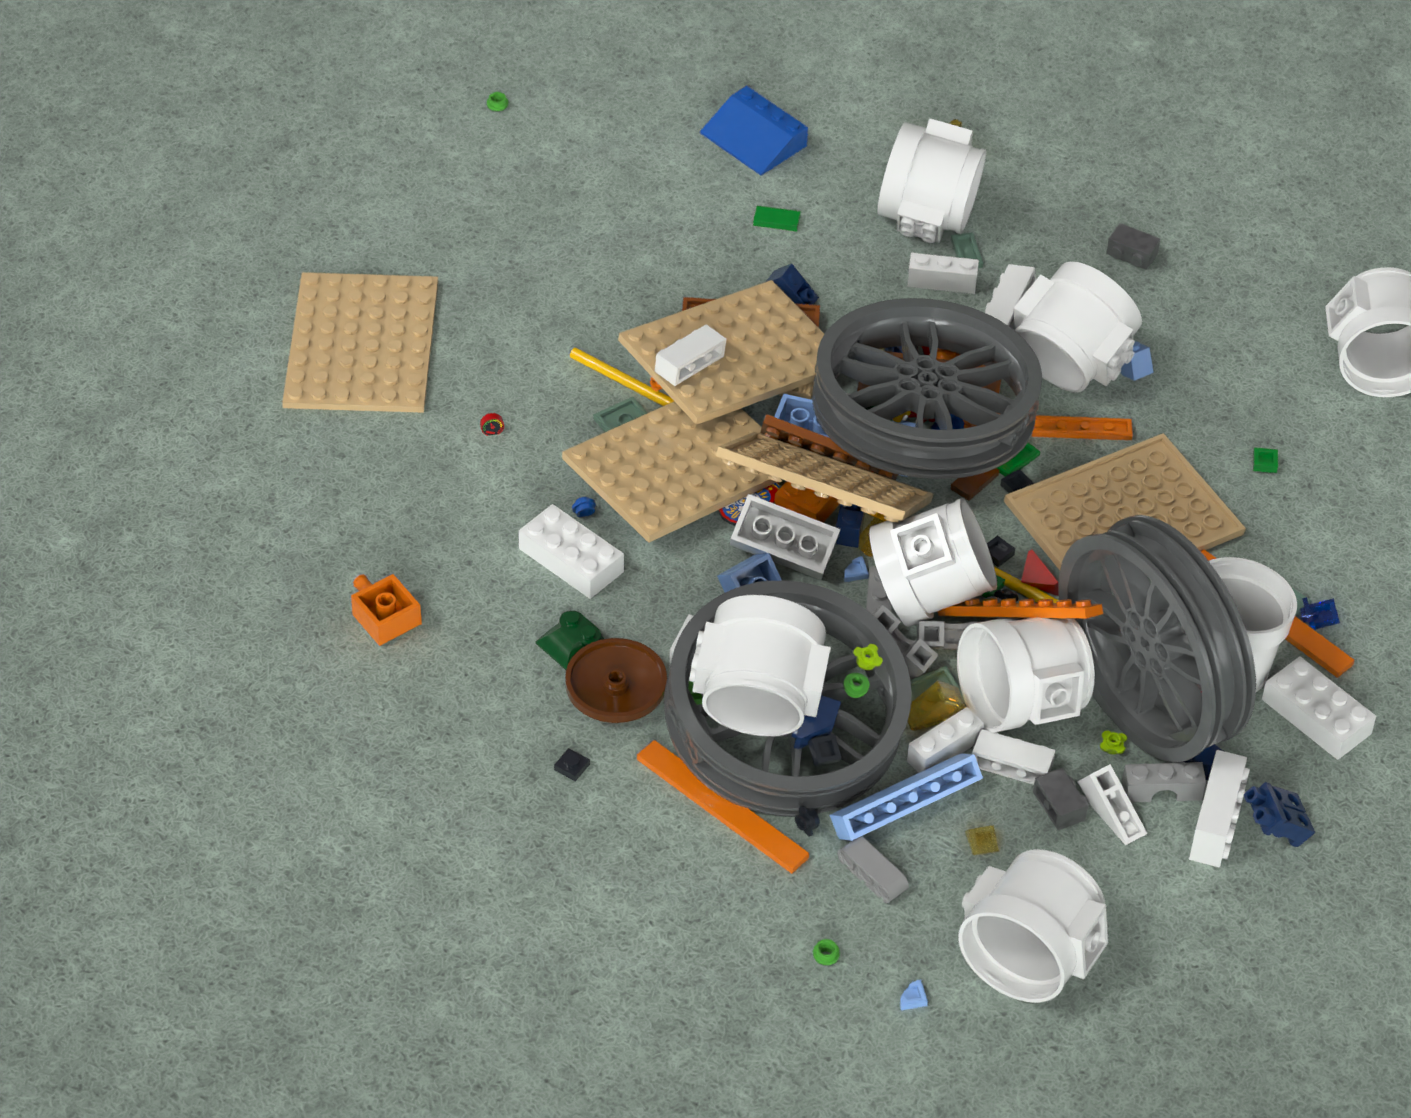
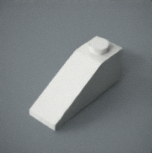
[1078,764,1147,845]

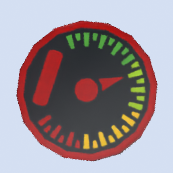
[480,413,504,436]

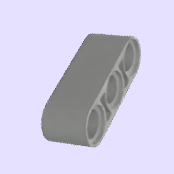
[837,837,909,903]

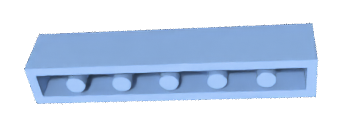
[830,753,983,841]

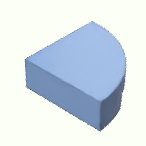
[844,556,869,582]
[900,979,928,1010]

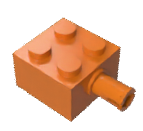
[775,481,840,523]
[351,574,422,646]

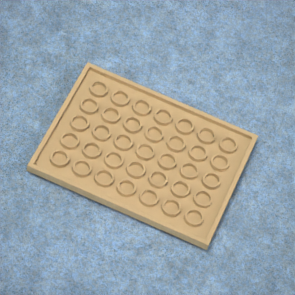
[282,272,438,413]
[618,280,824,425]
[562,401,777,542]
[716,432,934,523]
[1004,433,1246,570]

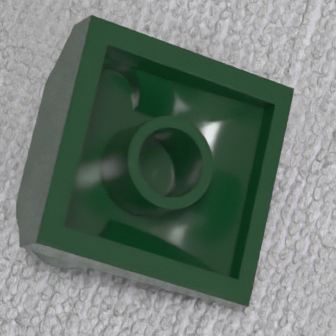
[535,610,604,670]

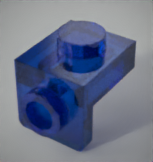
[1300,597,1340,630]

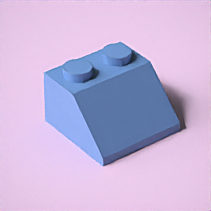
[717,553,781,592]

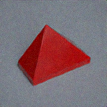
[1021,550,1059,596]

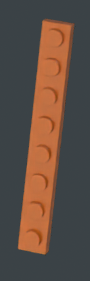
[938,598,1103,619]

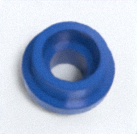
[572,497,596,518]

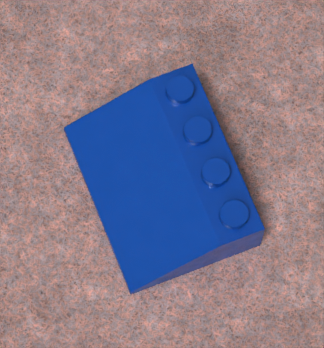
[700,86,808,176]

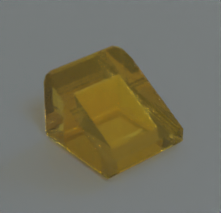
[965,825,999,855]

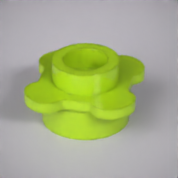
[853,644,883,670]
[1100,730,1127,755]

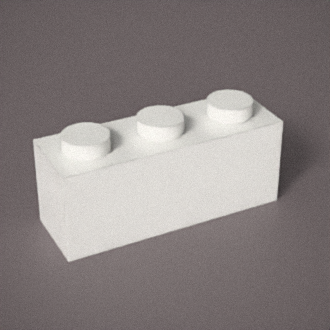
[907,253,979,294]
[655,325,726,386]
[907,707,984,773]
[972,729,1056,785]

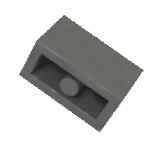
[1106,223,1160,270]
[1033,768,1089,830]

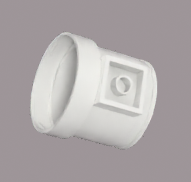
[877,119,986,243]
[1013,262,1142,392]
[1326,267,1411,397]
[869,498,997,627]
[1180,557,1297,692]
[689,595,830,736]
[957,617,1095,733]
[958,849,1108,1003]

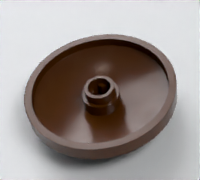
[565,638,667,723]

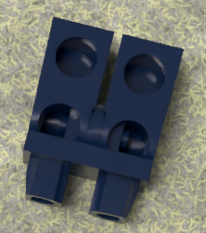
[1244,782,1316,847]

